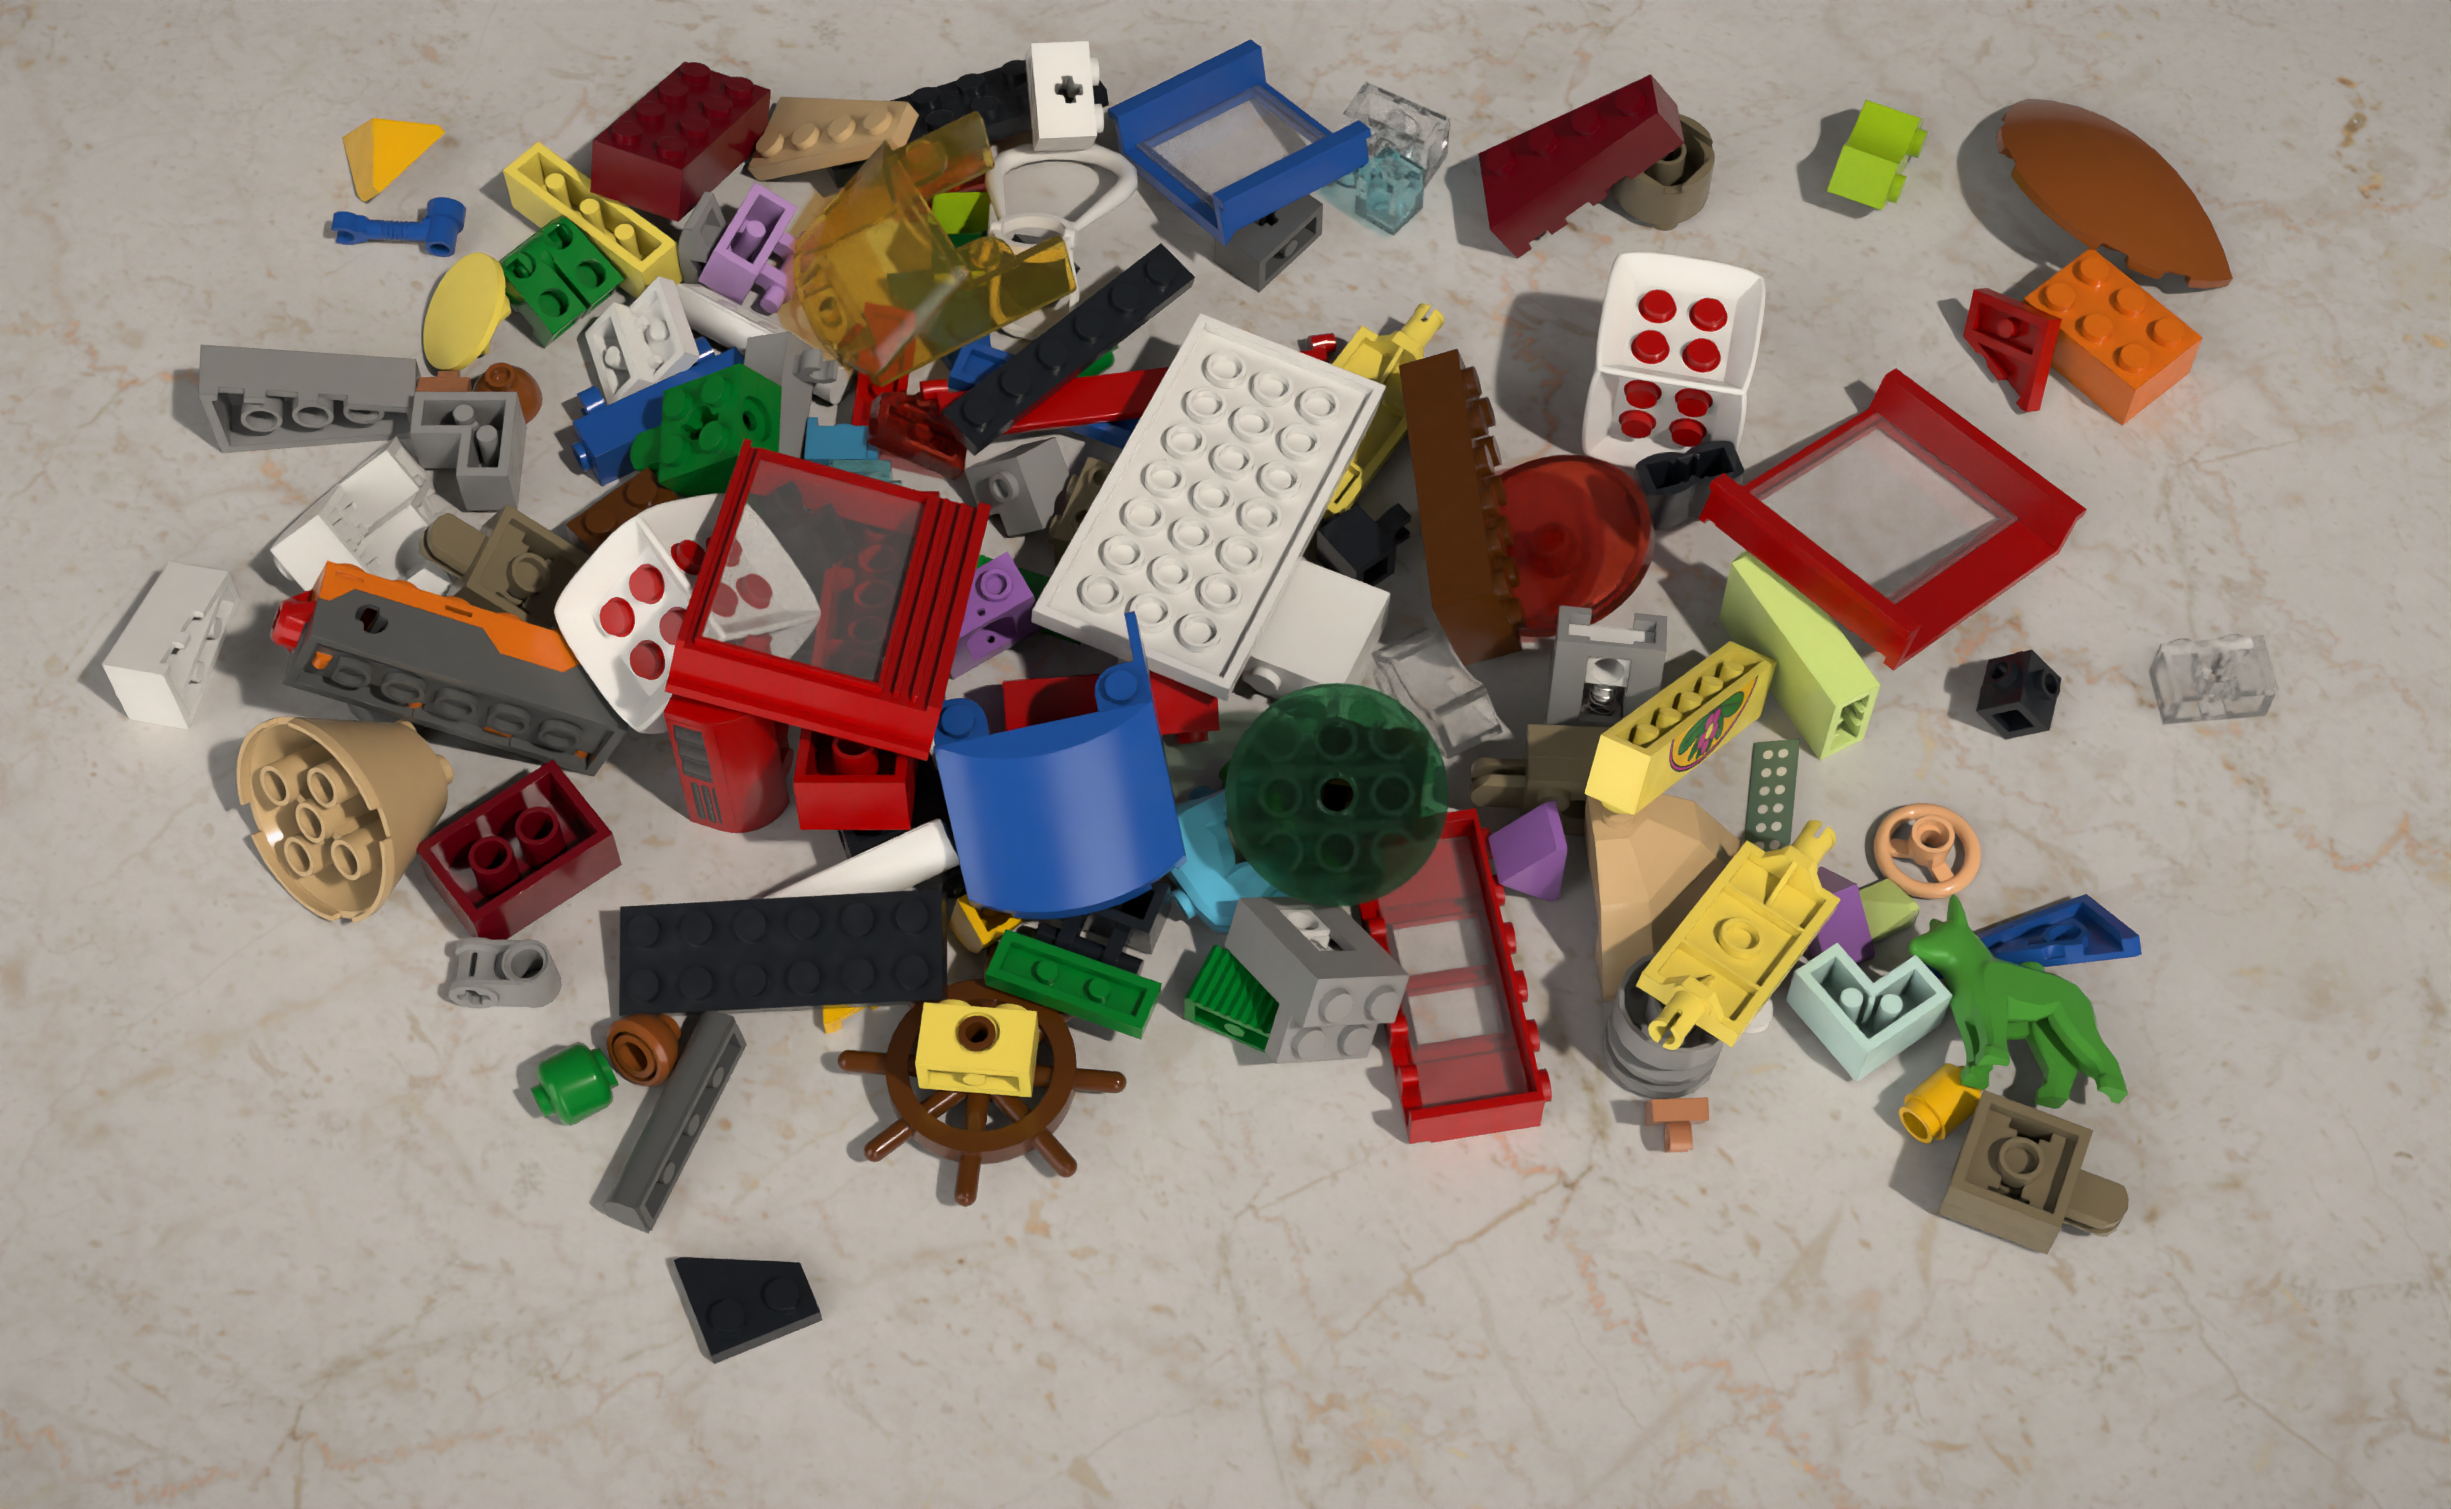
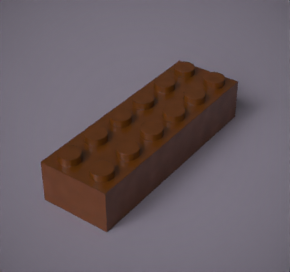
[1399,349,1527,667]

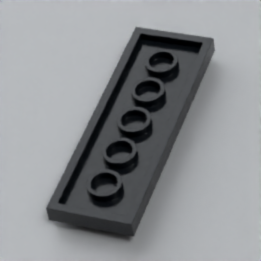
[826,60,1109,189]
[619,889,948,1017]

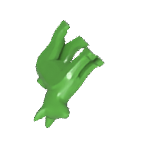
[1907,894,2128,1109]

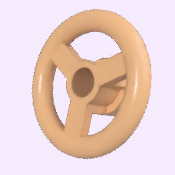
[1873,803,1981,899]

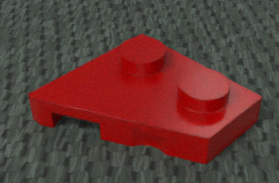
[1963,288,2062,412]

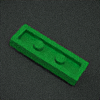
[985,929,1162,1040]

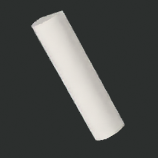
[675,283,858,404]
[763,818,960,899]

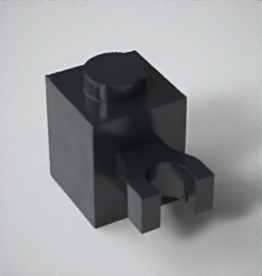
[1316,503,1411,586]

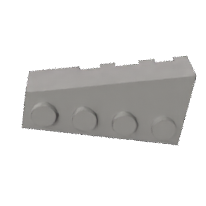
[198,345,421,453]

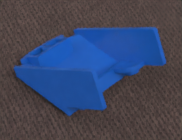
[933,611,1187,919]

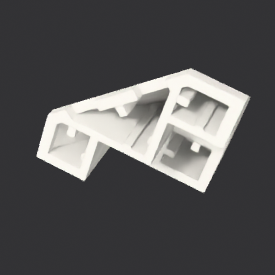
[270,436,456,597]

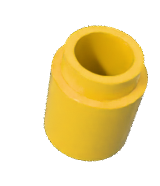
[1899,1063,1982,1144]

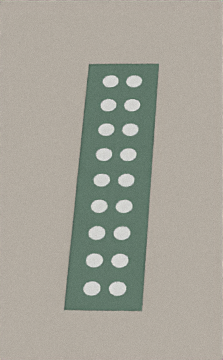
[1744,738,1800,852]

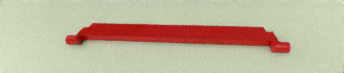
[919,333,1336,435]

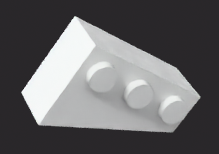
[102,561,241,730]

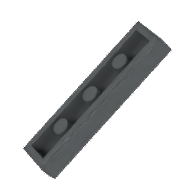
[603,1011,747,1234]

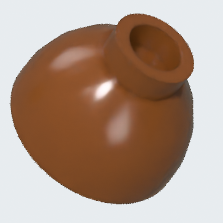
[473,362,543,424]
[606,1013,681,1087]

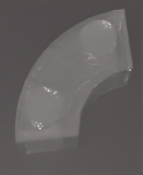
[1371,627,1503,759]

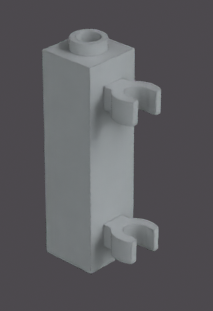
[744,331,839,459]

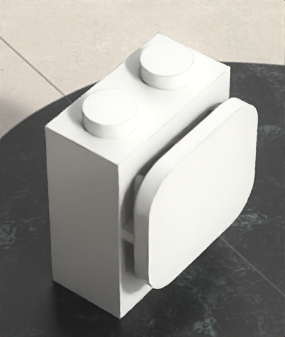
[1242,559,1390,718]

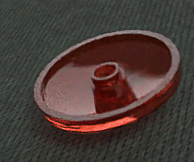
[1500,455,1656,637]

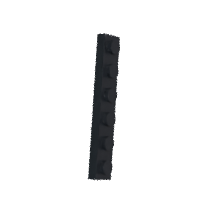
[940,243,1195,456]

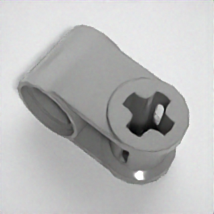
[449,937,562,1009]

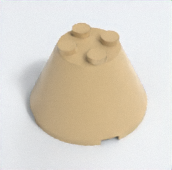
[237,716,453,923]

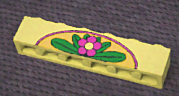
[1584,641,1777,815]

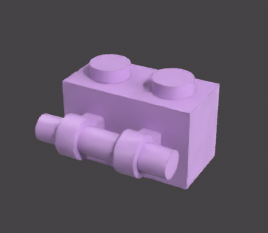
[698,182,818,313]

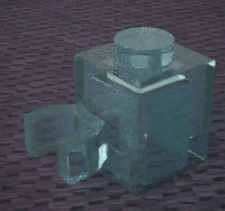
[1334,146,1425,236]

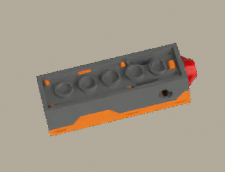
[270,560,629,776]

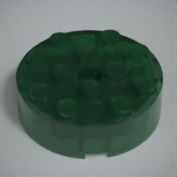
[1225,683,1449,907]

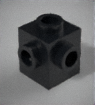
[1976,650,2062,740]

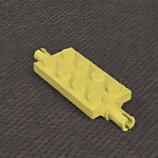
[1322,303,1444,520]
[1636,820,1841,1050]

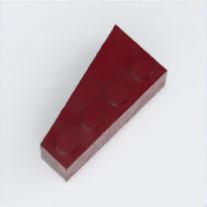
[1478,74,1684,259]

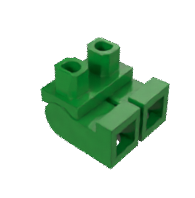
[498,216,624,349]

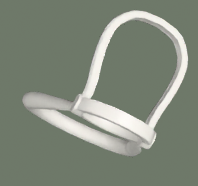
[985,143,1138,341]

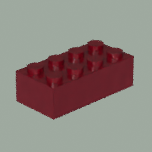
[590,61,771,222]

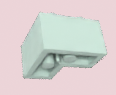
[1785,943,1953,1082]

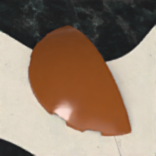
[1996,99,2233,289]

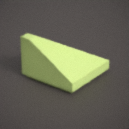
[1859,878,1920,943]

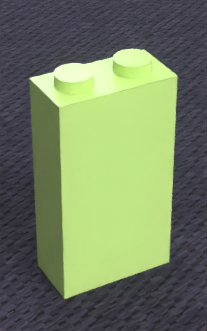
[1719,550,1880,760]

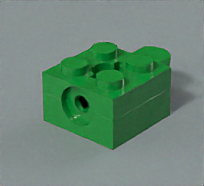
[630,363,782,498]

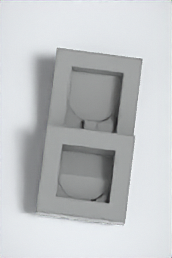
[678,192,728,287]

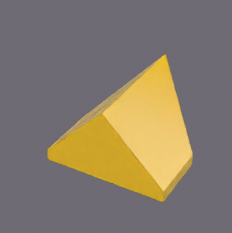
[342,118,446,202]

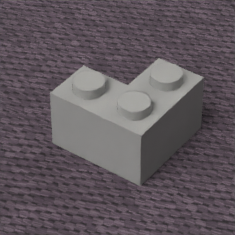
[410,392,527,511]

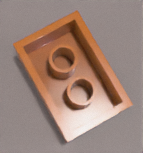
[2022,248,2203,426]

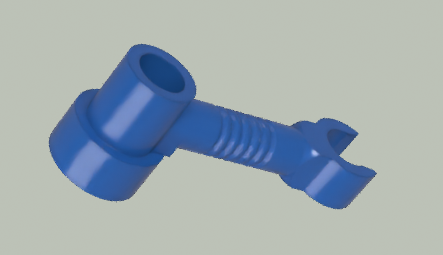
[331,197,466,257]

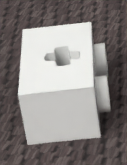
[1025,41,1104,151]

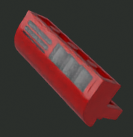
[663,635,794,833]

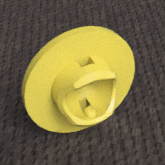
[423,252,511,371]

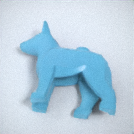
[1167,761,1341,934]

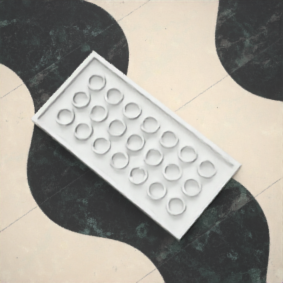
[1031,313,1386,701]

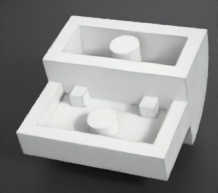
[585,276,700,405]

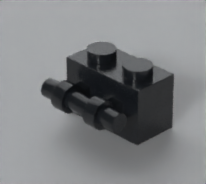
[1035,881,1172,976]

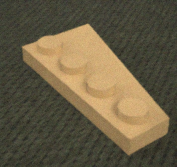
[748,97,919,181]

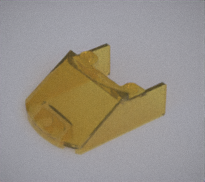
[793,111,1077,387]

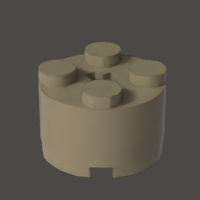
[1612,114,1715,231]

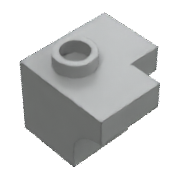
[964,437,1071,537]

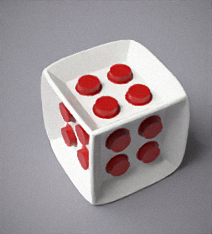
[1581,251,1766,469]
[554,493,821,734]

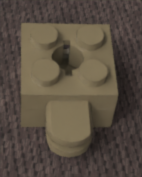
[419,504,591,629]
[1470,724,1611,836]
[1938,1090,2129,1254]

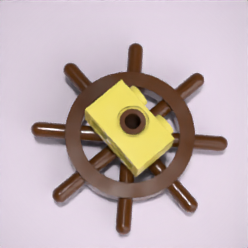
[837,942,1127,1207]

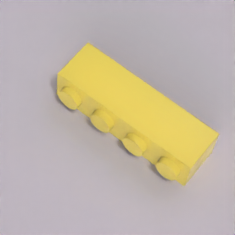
[503,141,684,299]

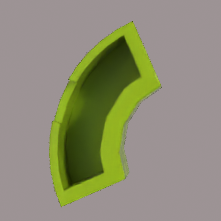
[1827,99,1928,210]

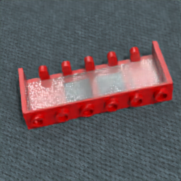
[1347,808,1552,1144]

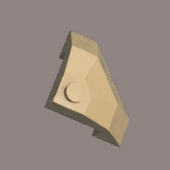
[1583,794,1741,1002]

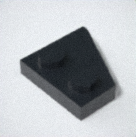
[674,1257,822,1364]

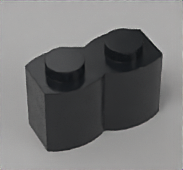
[1629,441,1745,530]

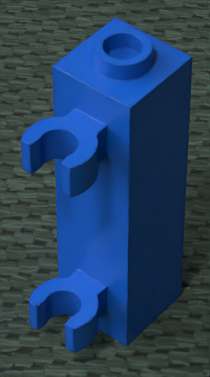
[571,336,744,486]

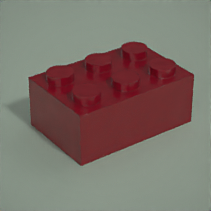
[416,759,622,940]

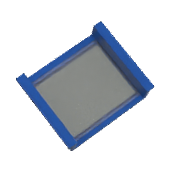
[1108,39,1371,247]

